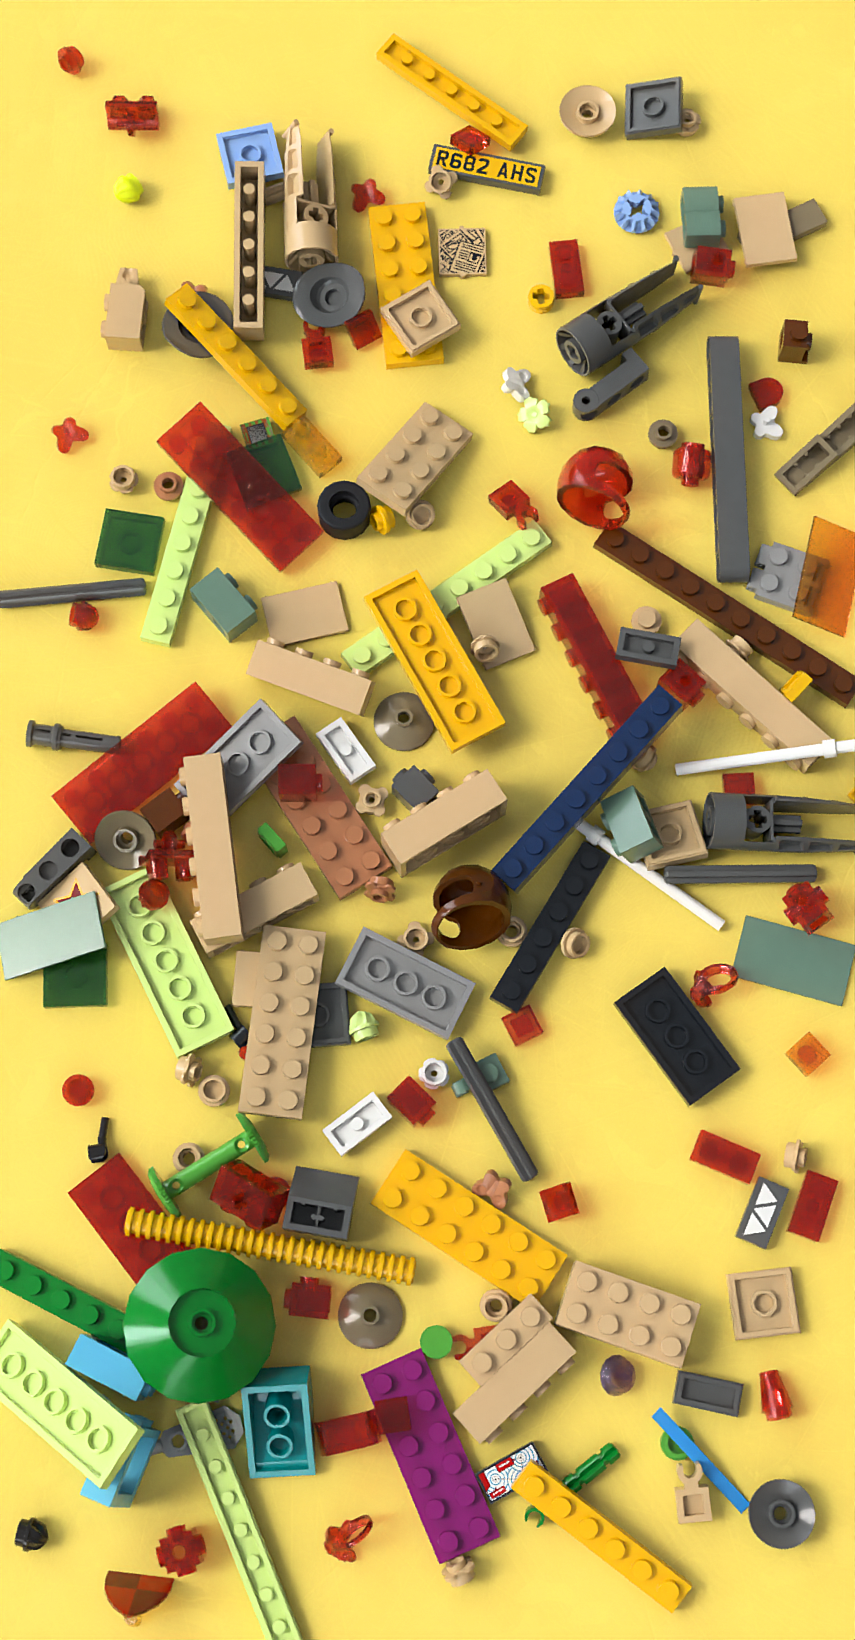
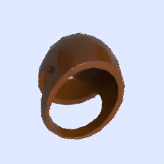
[431,865,512,950]

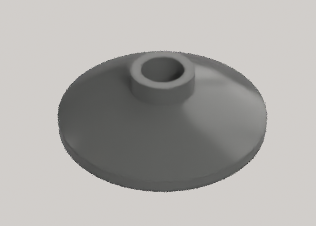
[748,1479,815,1549]

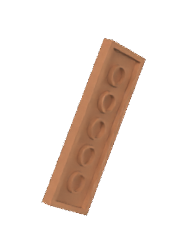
[265,716,392,901]

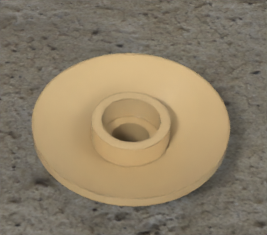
[559,85,616,138]

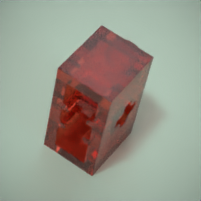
[210,1159,289,1231]

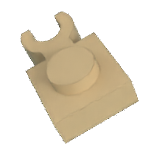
[674,1461,712,1524]

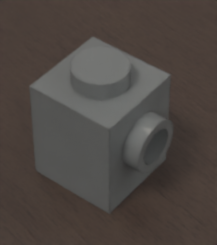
[392,765,439,811]

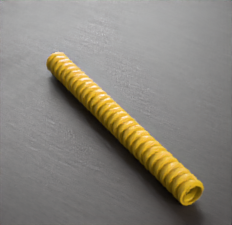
[124,1207,417,1286]

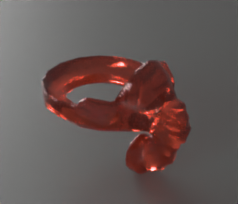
[690,963,738,1008]
[324,1515,373,1563]

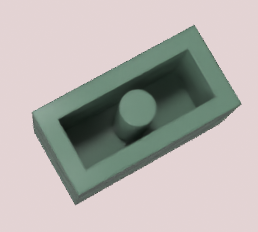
[189,567,258,643]
[600,785,664,863]

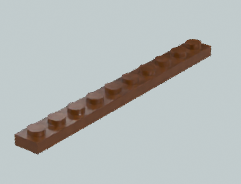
[593,520,855,708]

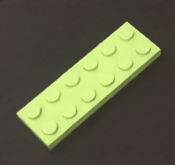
[105,864,235,1059]
[0,1319,145,1490]

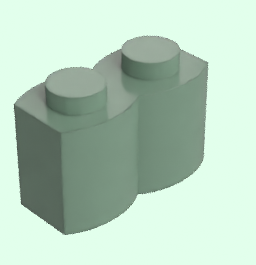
[680,186,726,248]

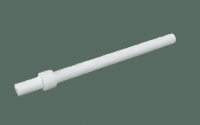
[675,739,855,776]
[576,820,725,931]

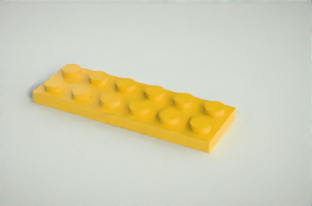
[368,202,444,369]
[364,570,506,754]
[370,1149,568,1302]

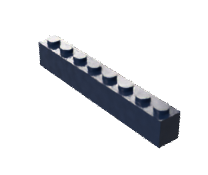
[492,685,682,894]

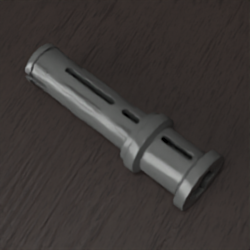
[26,720,121,755]

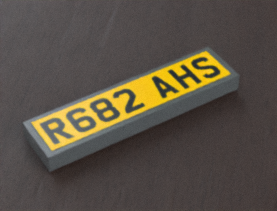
[428,144,545,195]

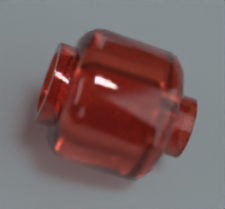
[672,442,712,487]

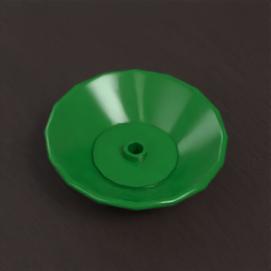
[123,1248,276,1404]

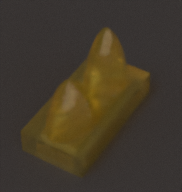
[282,415,342,478]

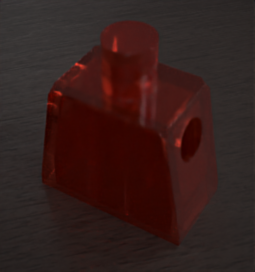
[314,1408,382,1456]

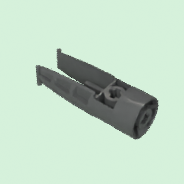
[556,256,703,376]
[702,792,855,854]

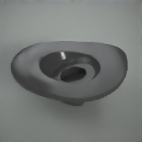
[292,263,366,328]
[162,291,233,358]

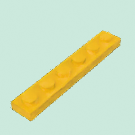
[376,33,528,152]
[164,283,307,432]
[511,1459,692,1613]

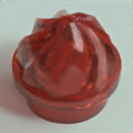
[69,601,99,631]
[138,879,170,911]

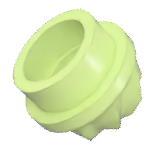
[349,1011,380,1043]

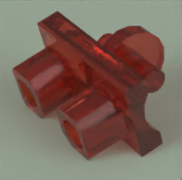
[105,95,160,137]
[138,831,196,882]

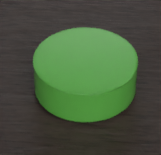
[420,1325,453,1359]
[660,1426,694,1460]

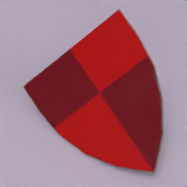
[104,1570,174,1627]

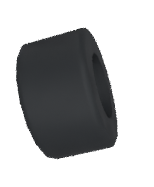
[317,480,371,540]

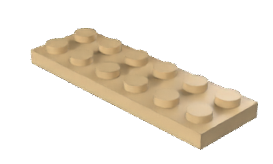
[238,925,326,1121]

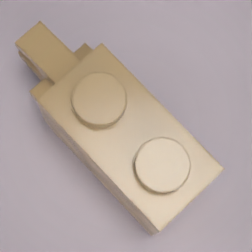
[101,268,149,352]

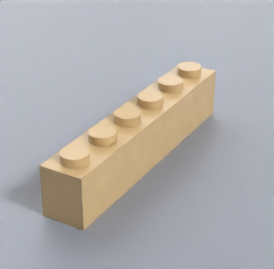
[233,161,265,341]
[677,619,831,774]
[179,752,245,946]

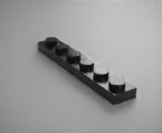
[490,841,610,1015]

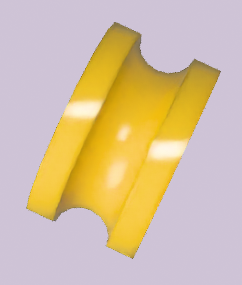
[528,284,554,314]

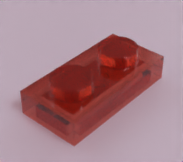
[548,239,584,299]
[688,1129,761,1185]
[786,1170,838,1243]

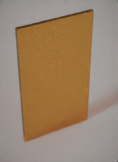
[792,516,855,638]

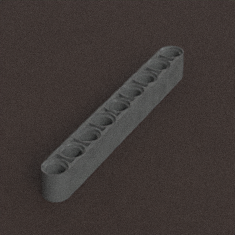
[706,336,750,583]

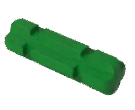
[562,1443,621,1493]

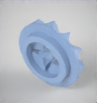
[614,189,660,233]

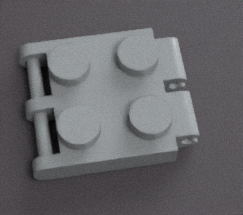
[746,542,830,617]

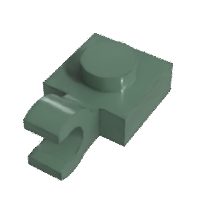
[451,1053,510,1098]

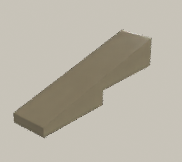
[774,403,855,497]

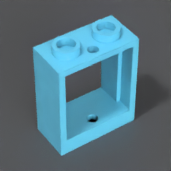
[65,1334,156,1401]
[80,1412,161,1508]

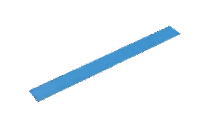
[651,1407,749,1514]

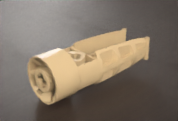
[282,119,338,274]

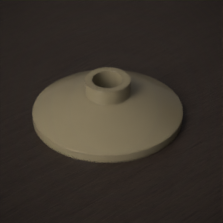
[374,692,434,751]
[94,810,156,870]
[338,1283,403,1349]

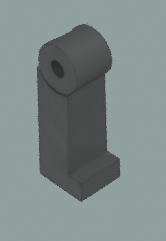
[572,347,649,421]
[12,828,97,910]

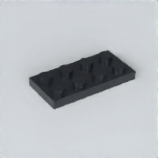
[613,967,740,1107]

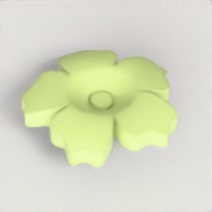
[517,397,552,433]

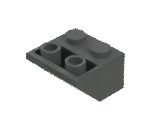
[282,1166,359,1242]

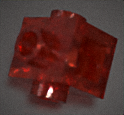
[781,880,834,935]
[156,1524,207,1577]

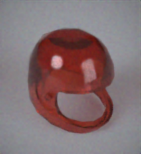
[556,446,633,530]

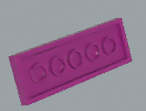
[361,1348,500,1564]

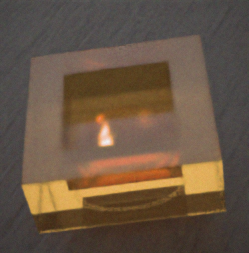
[785,1032,831,1077]

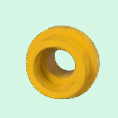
[370,505,395,535]

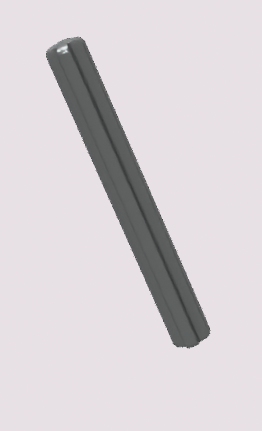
[0,578,146,608]
[664,864,817,884]
[446,1037,538,1182]

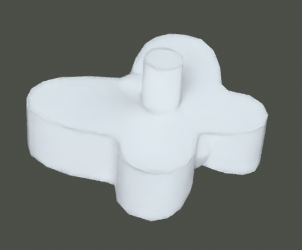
[501,367,531,403]
[750,405,783,440]

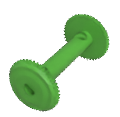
[148,1113,270,1217]

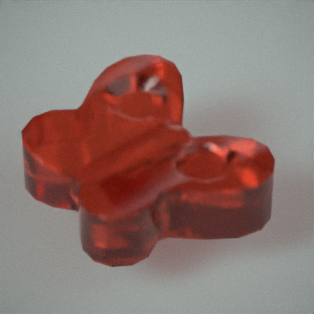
[351,178,385,212]
[51,417,89,454]

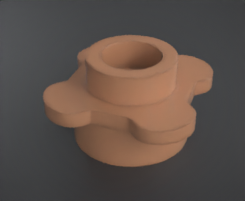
[364,876,396,903]

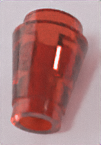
[759,1370,794,1422]

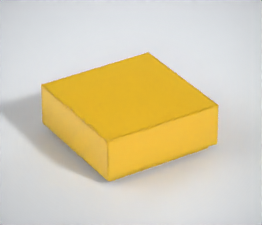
[779,670,813,702]

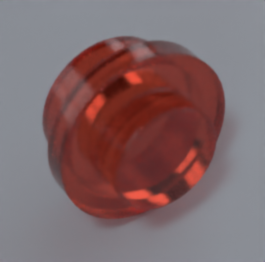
[62,1074,95,1106]

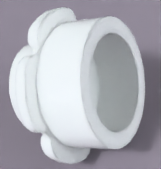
[418,1058,449,1090]

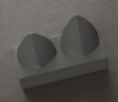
[615,627,681,670]

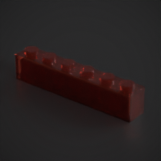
[537,573,643,739]

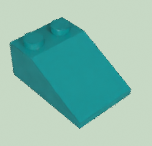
[241,1365,316,1478]

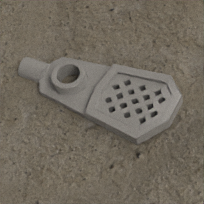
[152,1406,244,1458]

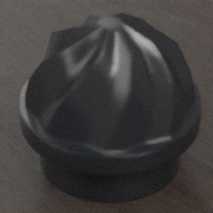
[15,1517,48,1552]

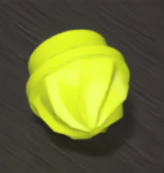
[114,173,144,203]

